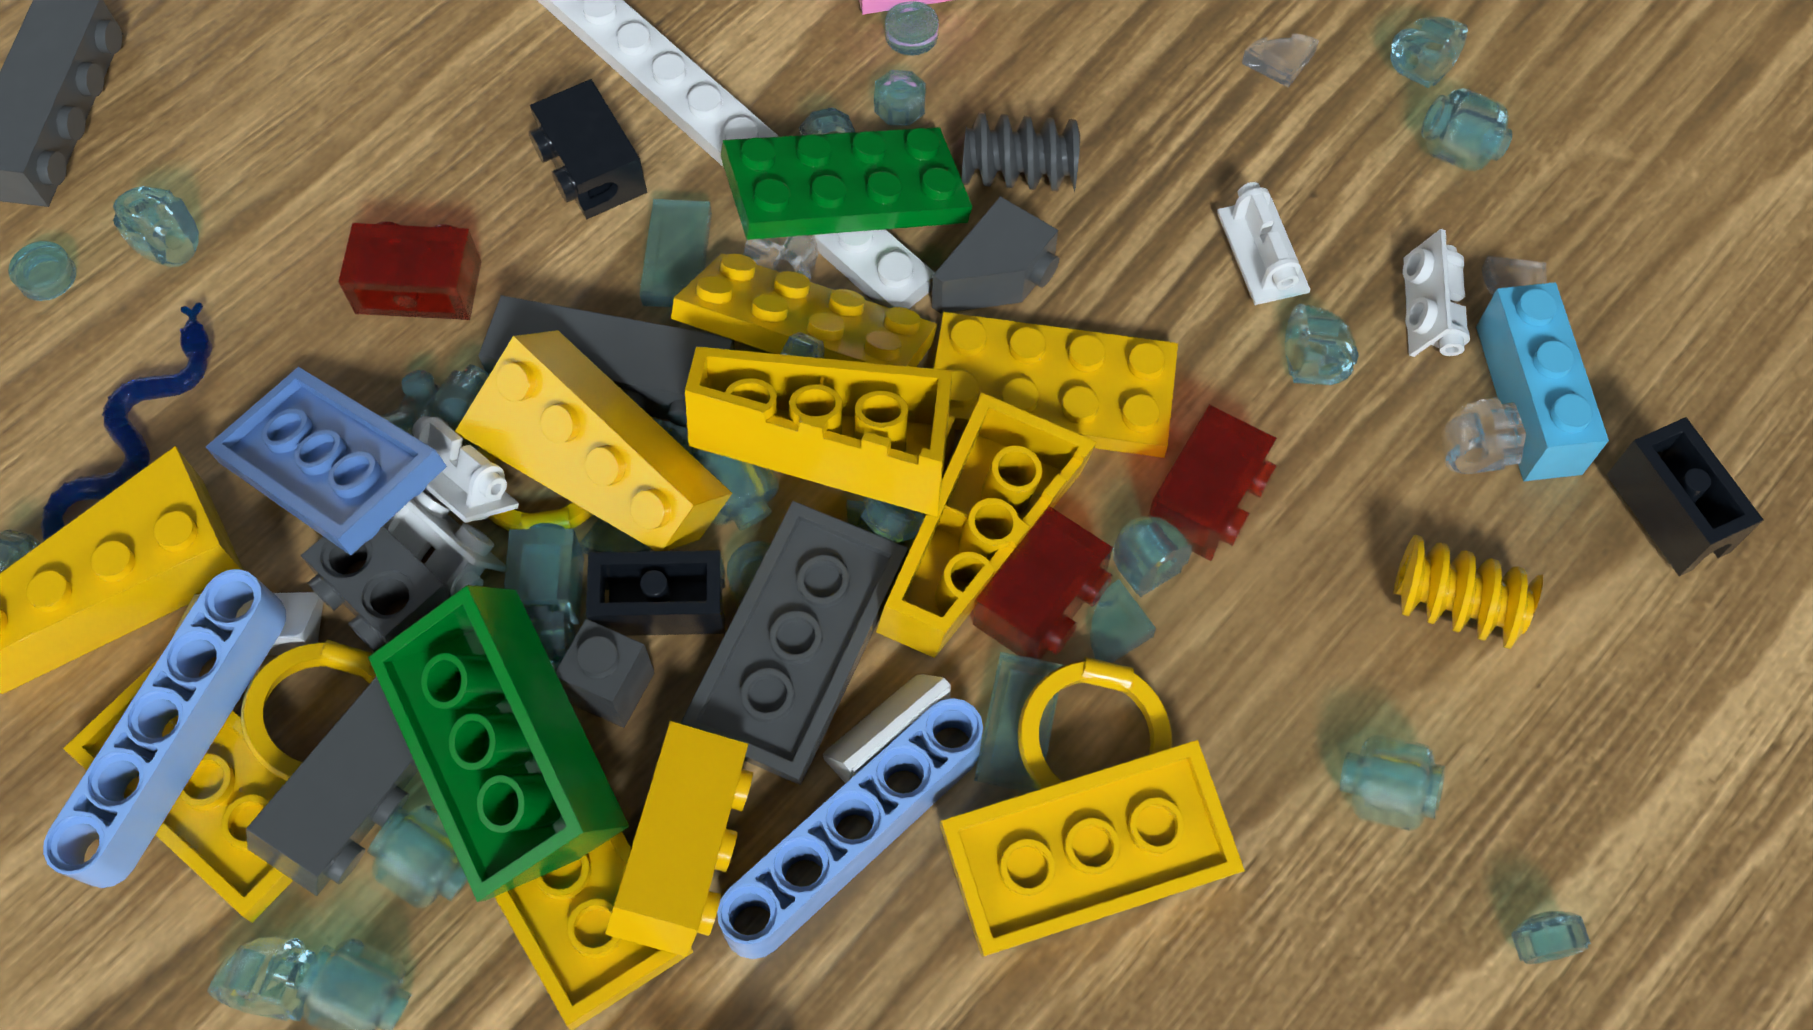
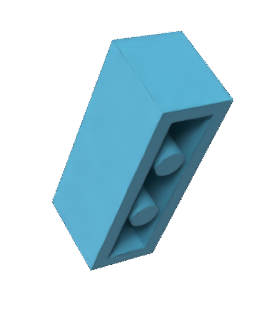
[1476,282,1609,481]

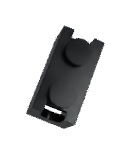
[529,79,647,220]
[1607,417,1764,576]
[586,550,725,636]

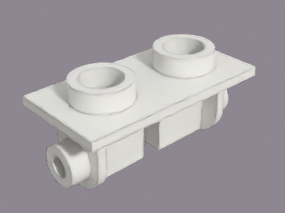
[1217,182,1310,305]
[1403,229,1470,357]
[412,416,519,523]
[383,488,508,596]

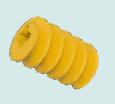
[1393,535,1543,649]

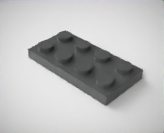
[680,501,909,785]

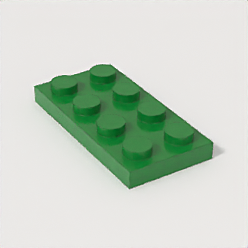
[721,127,973,240]

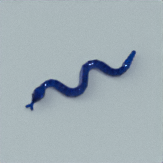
[41,303,212,541]

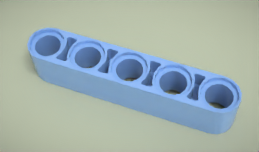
[43,569,286,888]
[717,698,983,959]

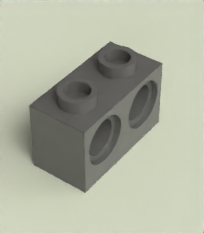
[301,526,451,652]

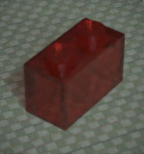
[338,221,482,320]
[1145,404,1278,561]
[973,506,1113,667]

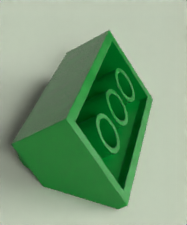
[368,585,629,902]

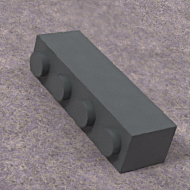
[0,0,123,207]
[478,295,735,429]
[246,676,418,896]

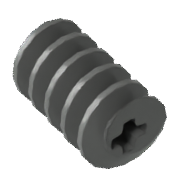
[962,113,1080,193]

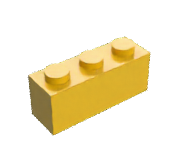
[605,721,754,957]

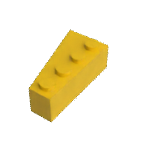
[455,330,732,551]
[685,346,953,517]
[876,393,1097,658]
[0,446,243,694]

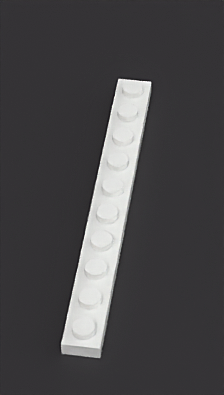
[537,0,935,309]

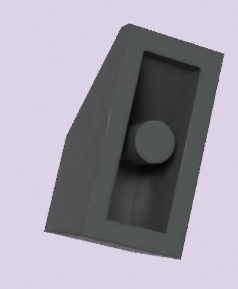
[932,196,1060,314]

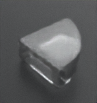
[1242,34,1319,88]
[1482,256,1547,296]

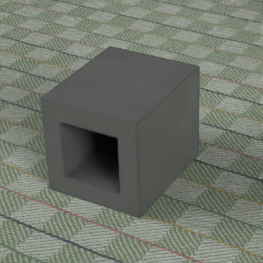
[555,619,655,728]

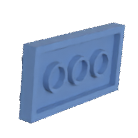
[206,367,447,555]

